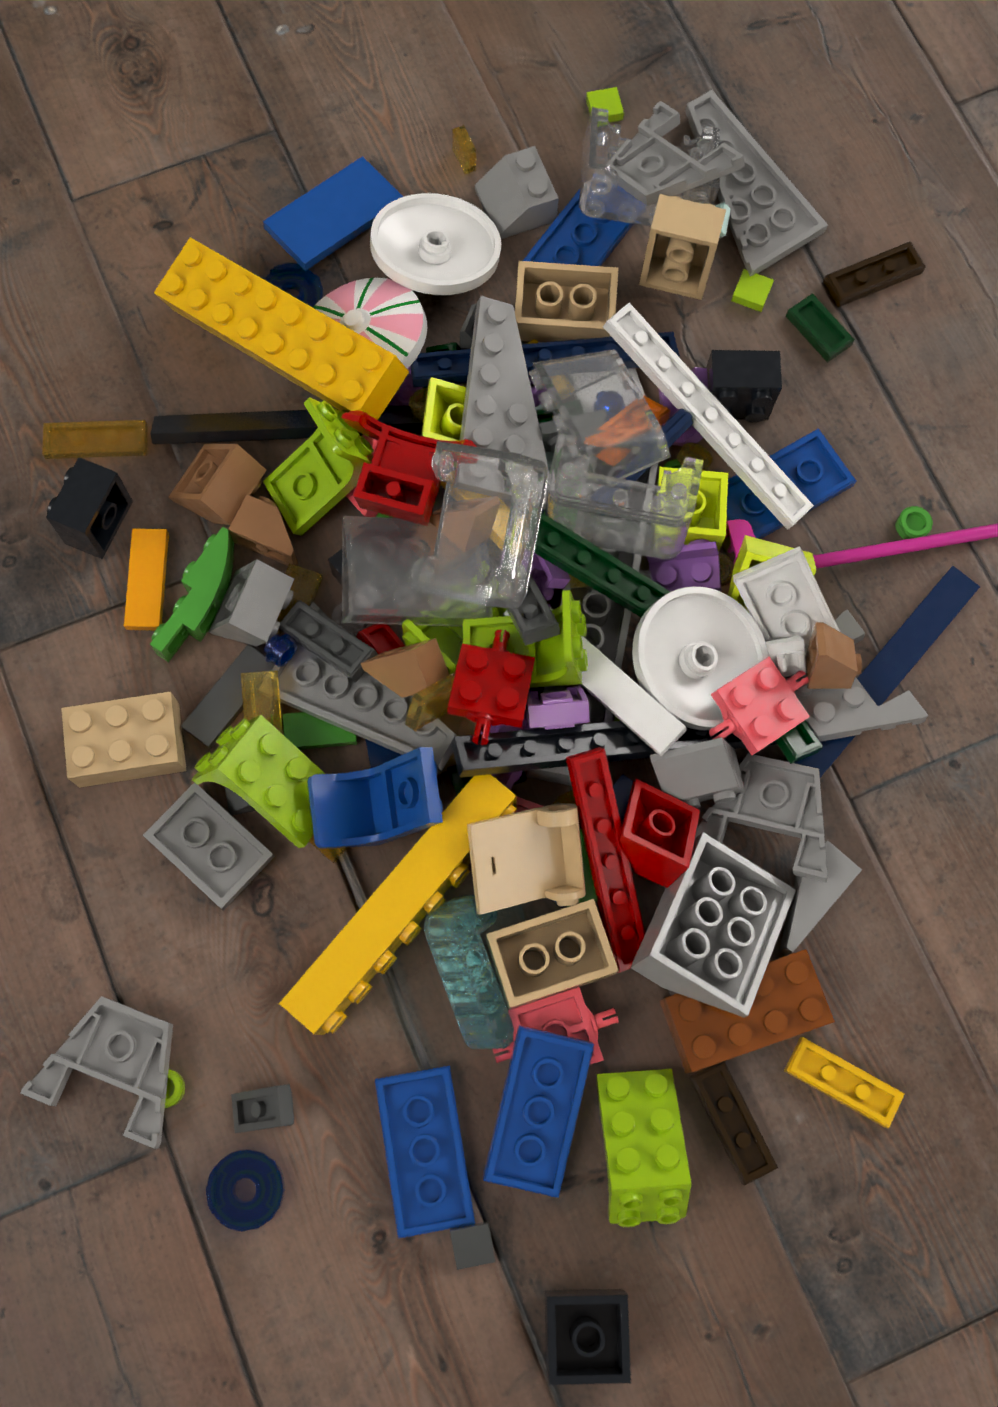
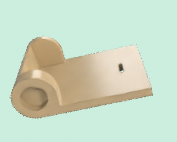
[467,803,586,915]

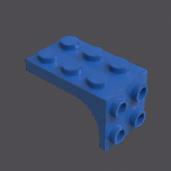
[307,747,443,849]

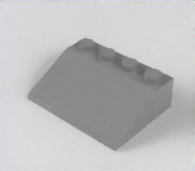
[631,832,796,1018]

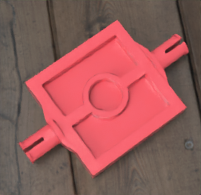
[709,657,810,756]
[492,987,619,1065]

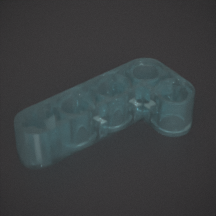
[424,894,514,1050]

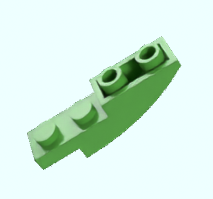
[150,527,234,662]

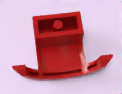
[341,410,480,526]

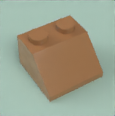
[168,443,266,525]

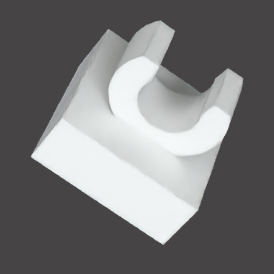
[765,636,807,677]

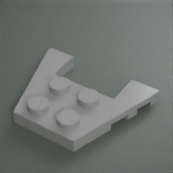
[605,101,745,206]
[784,609,928,742]
[695,753,828,883]
[20,996,173,1149]

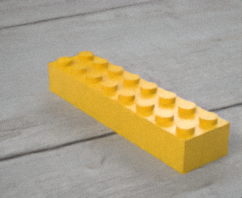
[154,237,409,420]
[279,774,518,1035]

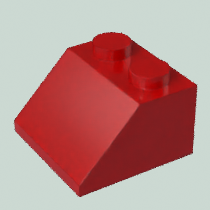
[619,779,700,888]

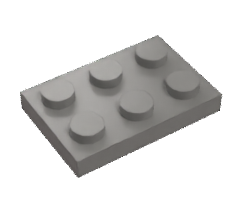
[143,783,275,911]

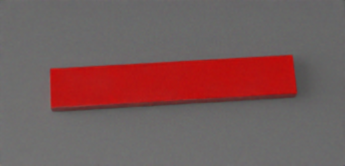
[566,747,645,973]

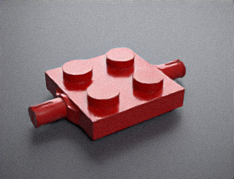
[447,629,535,745]

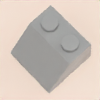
[475,146,559,239]
[209,559,294,646]
[650,737,745,808]

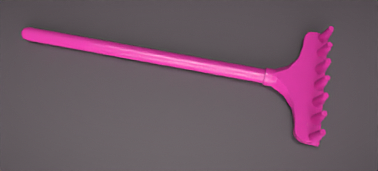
[725,519,998,569]

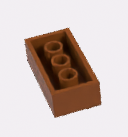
[660,949,835,1073]

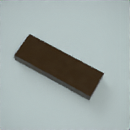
[823,241,926,307]
[689,1061,778,1185]

